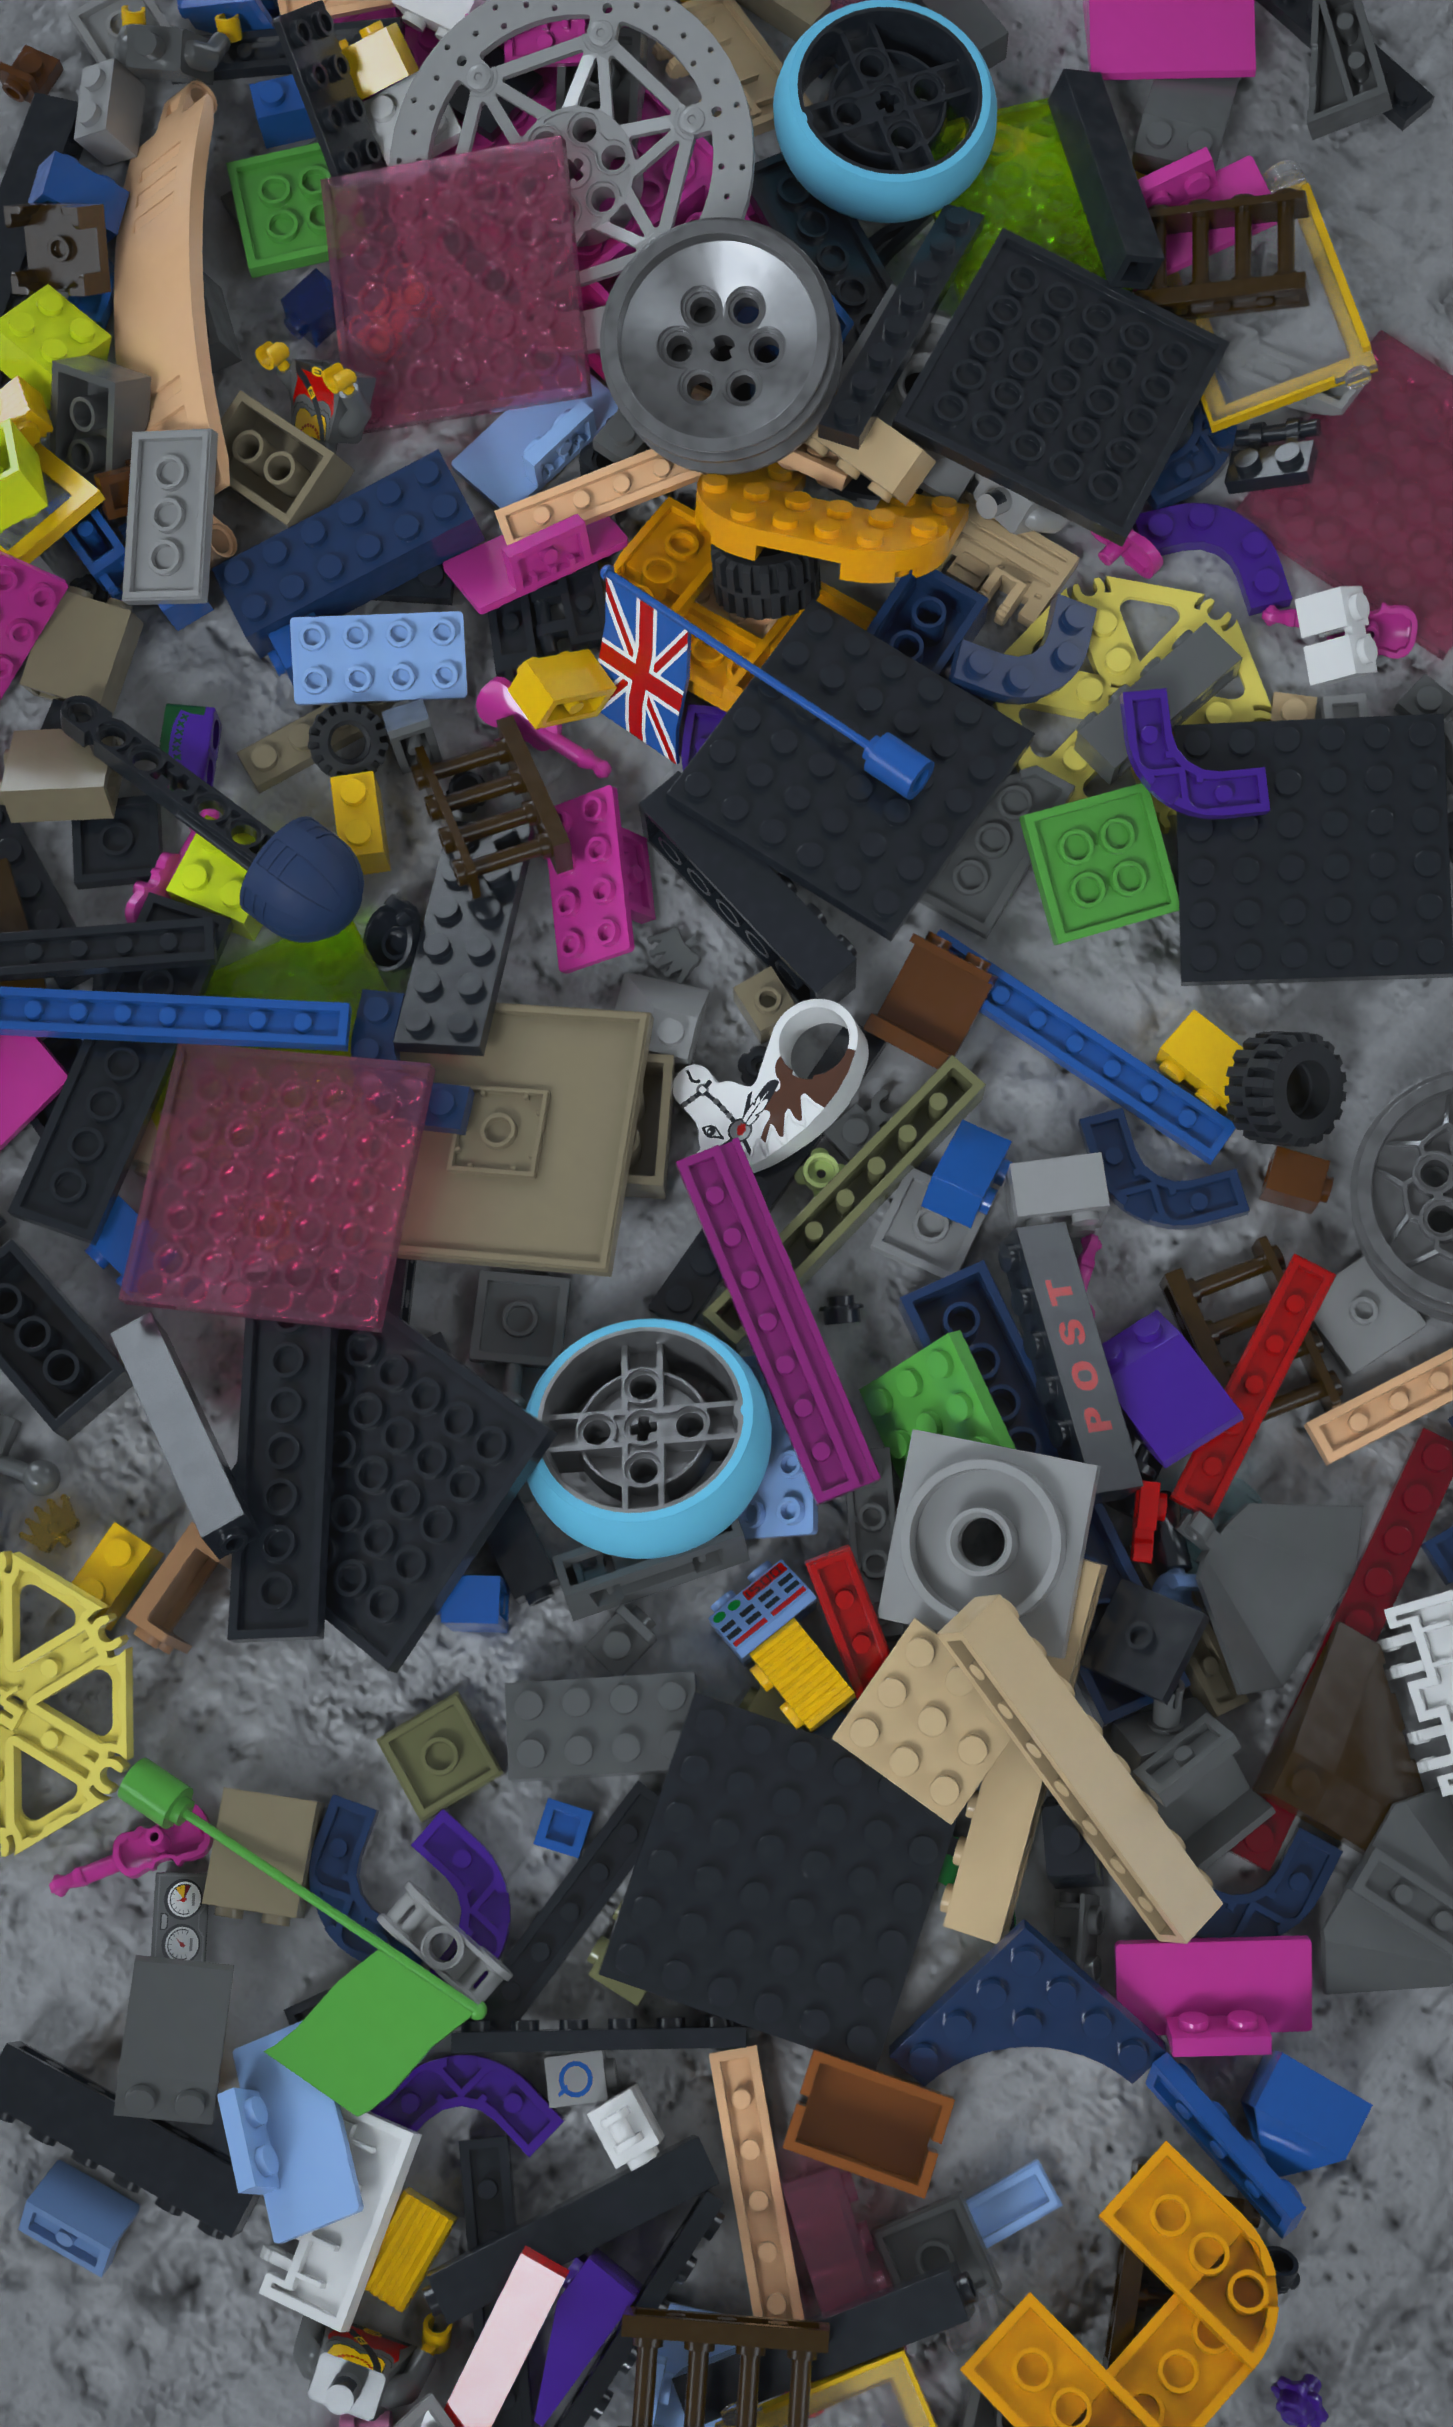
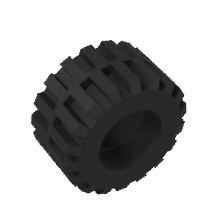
[711,544,821,620]
[1225,1031,1347,1147]

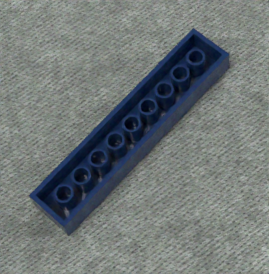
[898,1260,1191,1728]

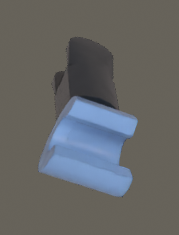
[1152,1490,1202,1612]

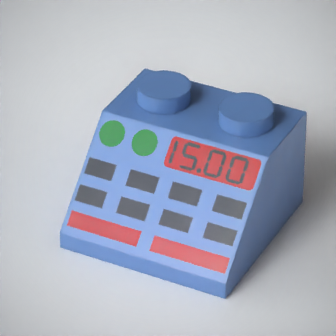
[708,1559,817,1667]

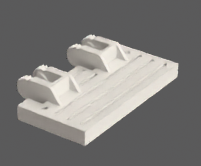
[1376,1590,1453,1797]
[259,2105,422,2332]

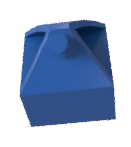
[1240,2050,1373,2178]

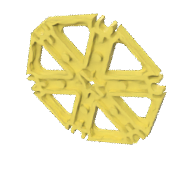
[993,576,1272,834]
[0,1551,134,1857]

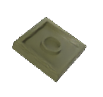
[376,1691,505,1823]

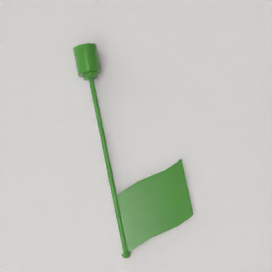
[118,1758,487,2117]

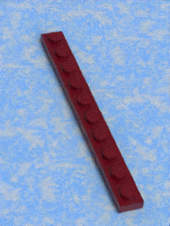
[1228,1427,1453,1872]

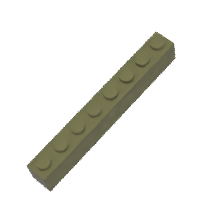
[702,1055,986,1354]

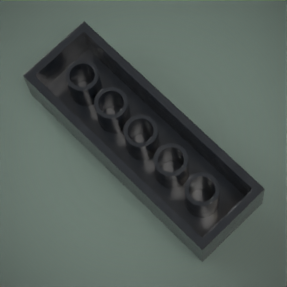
[639,771,857,1003]

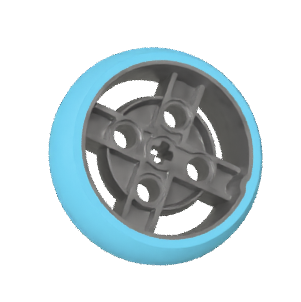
[526,1318,772,1559]

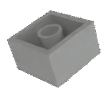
[1004,1152,1110,1237]

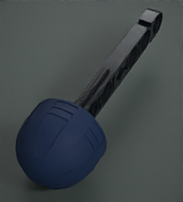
[60,695,364,943]

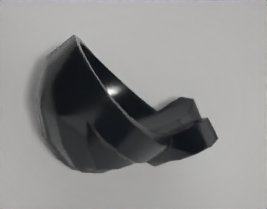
[363,893,423,973]

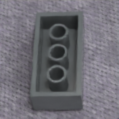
[505,1671,698,1783]

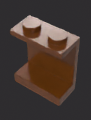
[863,931,998,1069]

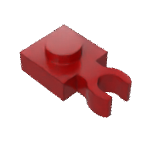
[1130,1480,1167,1563]

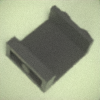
[1132,1712,1276,1871]

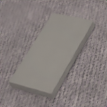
[122,429,218,605]

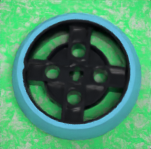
[773,0,997,223]

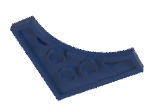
[889,1919,1167,2086]

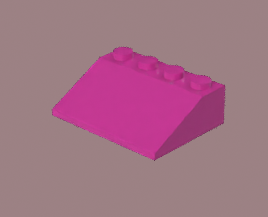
[1083,0,1256,80]

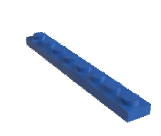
[937,929,1236,1165]
[0,987,352,1052]

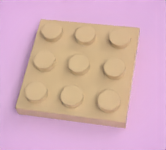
[832,1618,1011,1825]

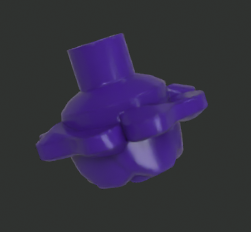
[1271,2373,1329,2427]

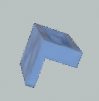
[18,2160,140,2278]

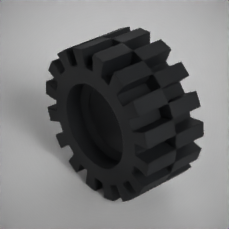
[307,702,389,777]

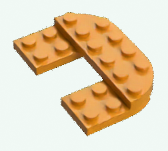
[695,462,970,583]
[614,497,878,712]
[960,2141,1279,2427]

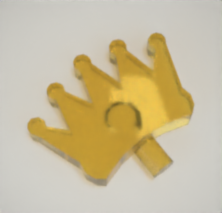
[19,1494,80,1553]

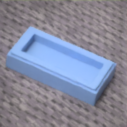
[965,2159,1063,2248]

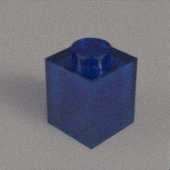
[280,268,351,348]

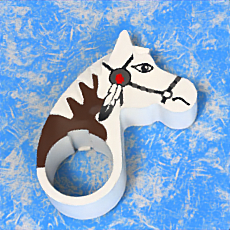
[673,999,869,1173]

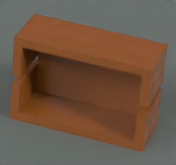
[783,2049,955,2199]

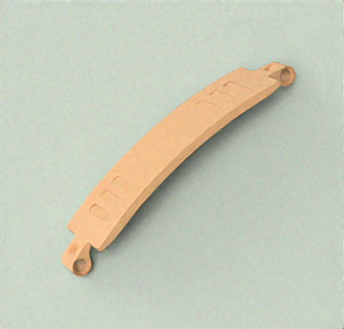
[114,80,237,570]

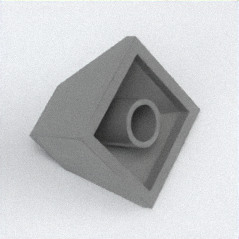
[615,972,710,1073]

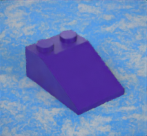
[1102,1310,1244,1469]
[534,2248,642,2427]

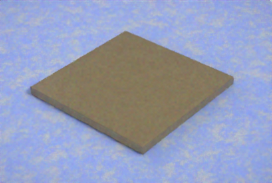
[345,1002,654,1277]

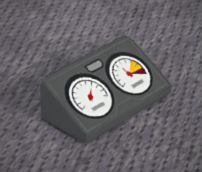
[151,1872,209,1962]

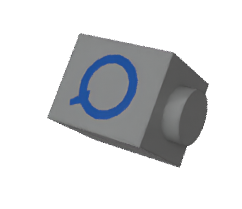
[544,2050,618,2109]

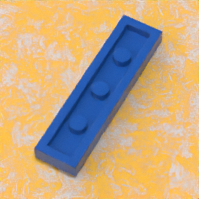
[1145,2052,1306,2239]

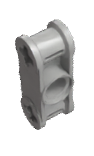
[376,1881,513,2005]

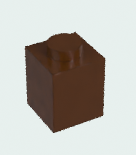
[1259,1146,1334,1214]

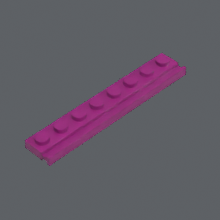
[676,1137,881,1506]

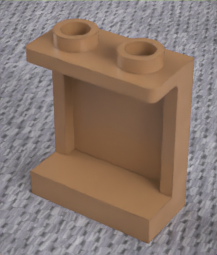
[125,1522,232,1655]

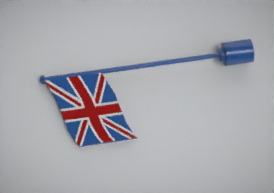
[598,564,934,800]

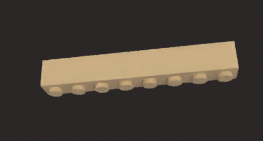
[940,1559,1107,1944]
[936,1594,1223,1944]

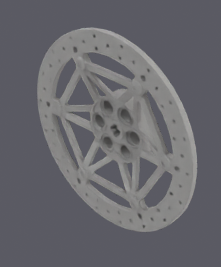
[389,0,755,356]

